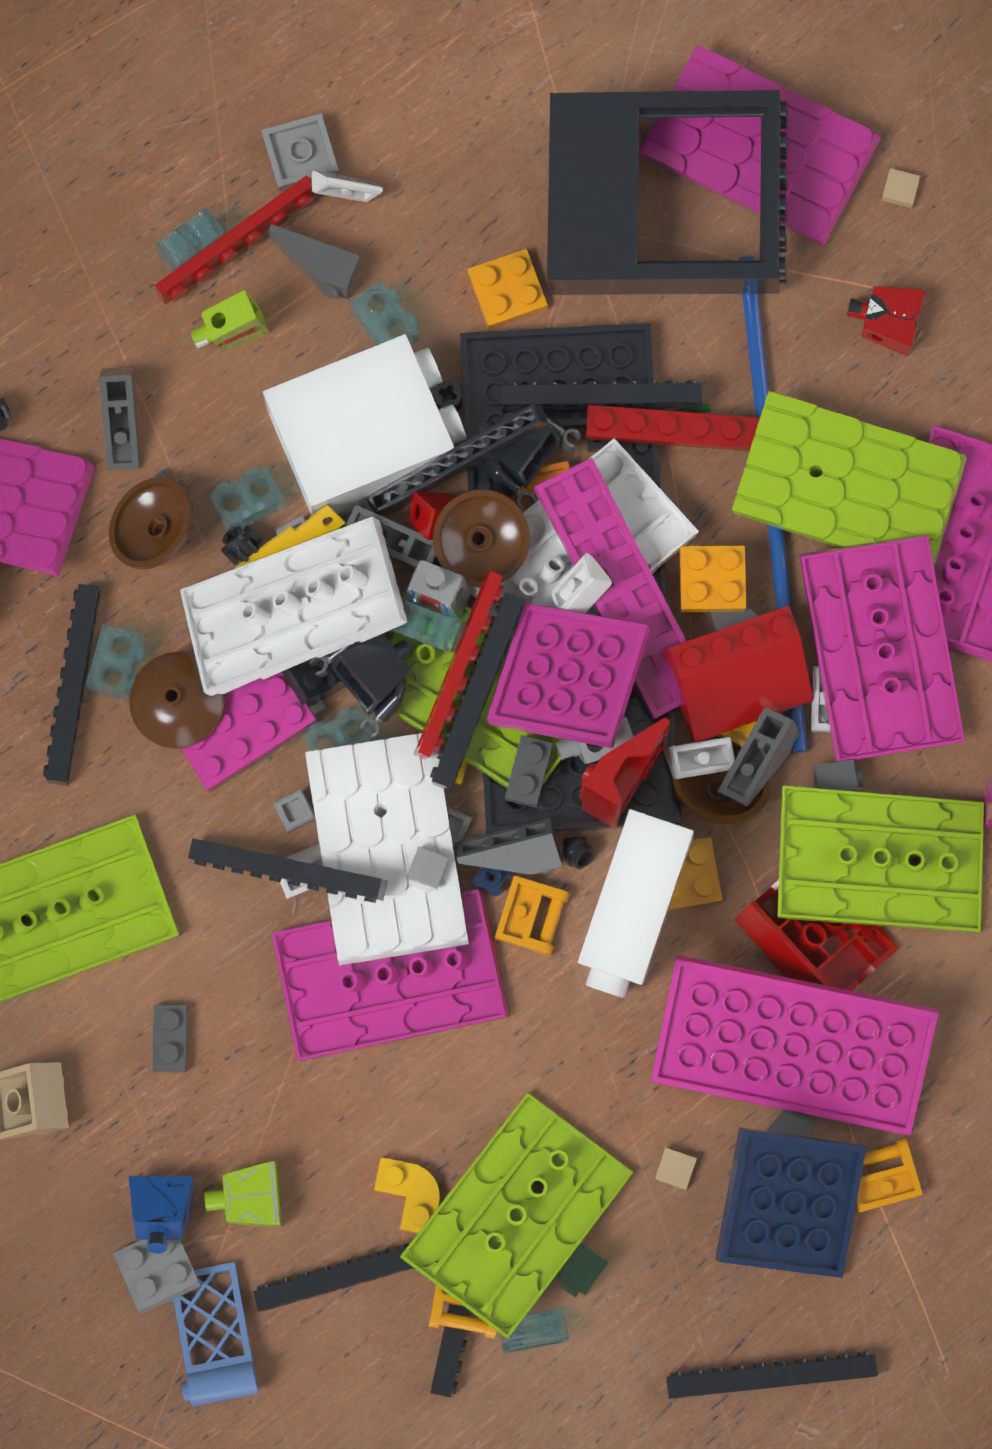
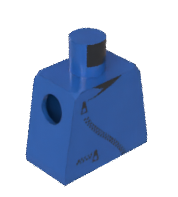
[129,1176,194,1254]

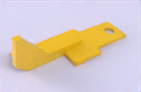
[235,504,345,569]

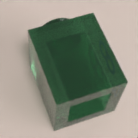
[557,1243,608,1298]

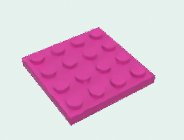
[487,603,650,748]
[168,649,318,792]

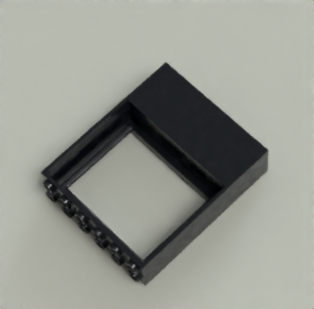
[547,90,788,295]

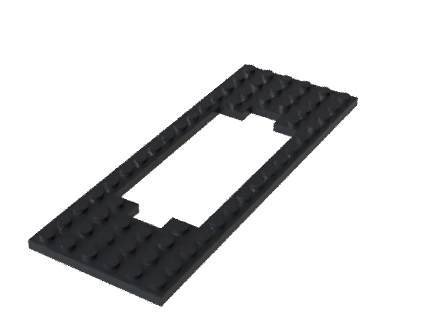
[460,323,682,834]

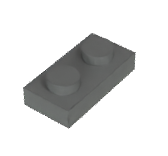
[505,735,553,808]
[152,1005,188,1072]

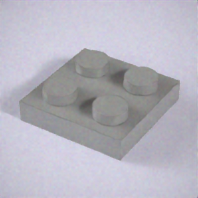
[261,113,339,191]
[113,1239,201,1315]

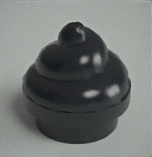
[562,837,595,869]

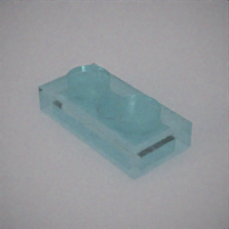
[500,1309,569,1354]

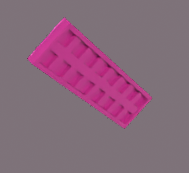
[533,458,687,719]

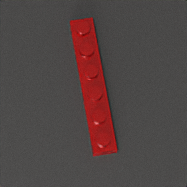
[154,175,316,304]
[585,405,760,451]
[413,571,504,759]

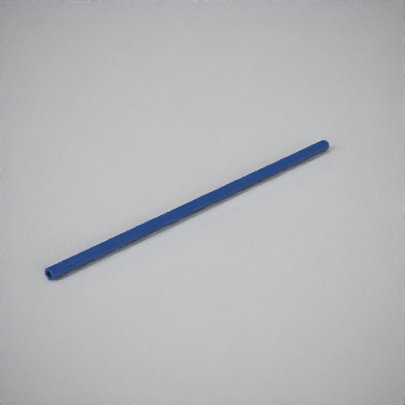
[738,256,808,753]

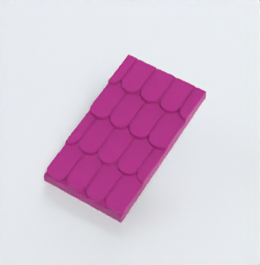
[639,45,881,247]
[928,425,992,662]
[0,439,95,576]
[799,534,965,762]
[272,889,510,1061]

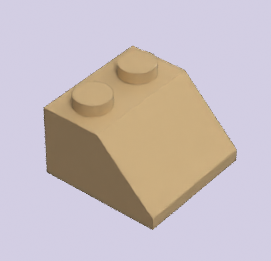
[0,1062,69,1140]

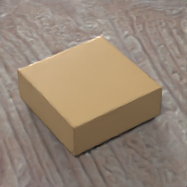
[881,168,920,208]
[655,1147,697,1190]

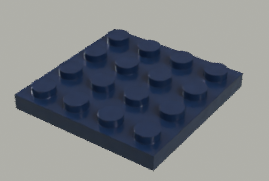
[715,1127,866,1278]

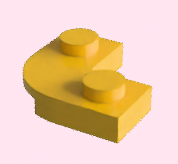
[374,1157,440,1234]

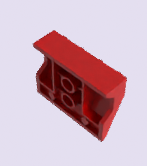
[661,606,814,743]
[580,718,670,829]
[734,880,899,991]

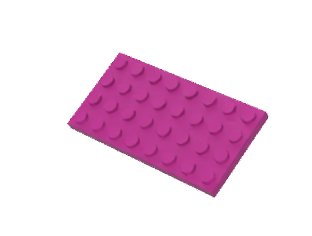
[650,955,939,1136]

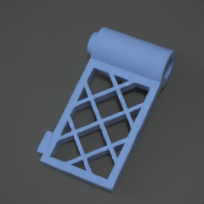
[167,1262,259,1407]

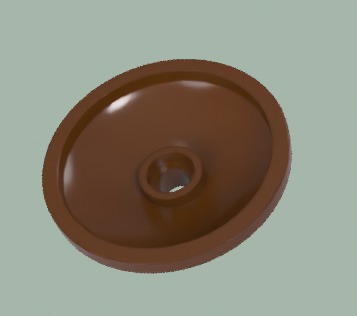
[109,477,193,570]
[433,490,530,587]
[129,652,226,749]
[672,745,770,825]

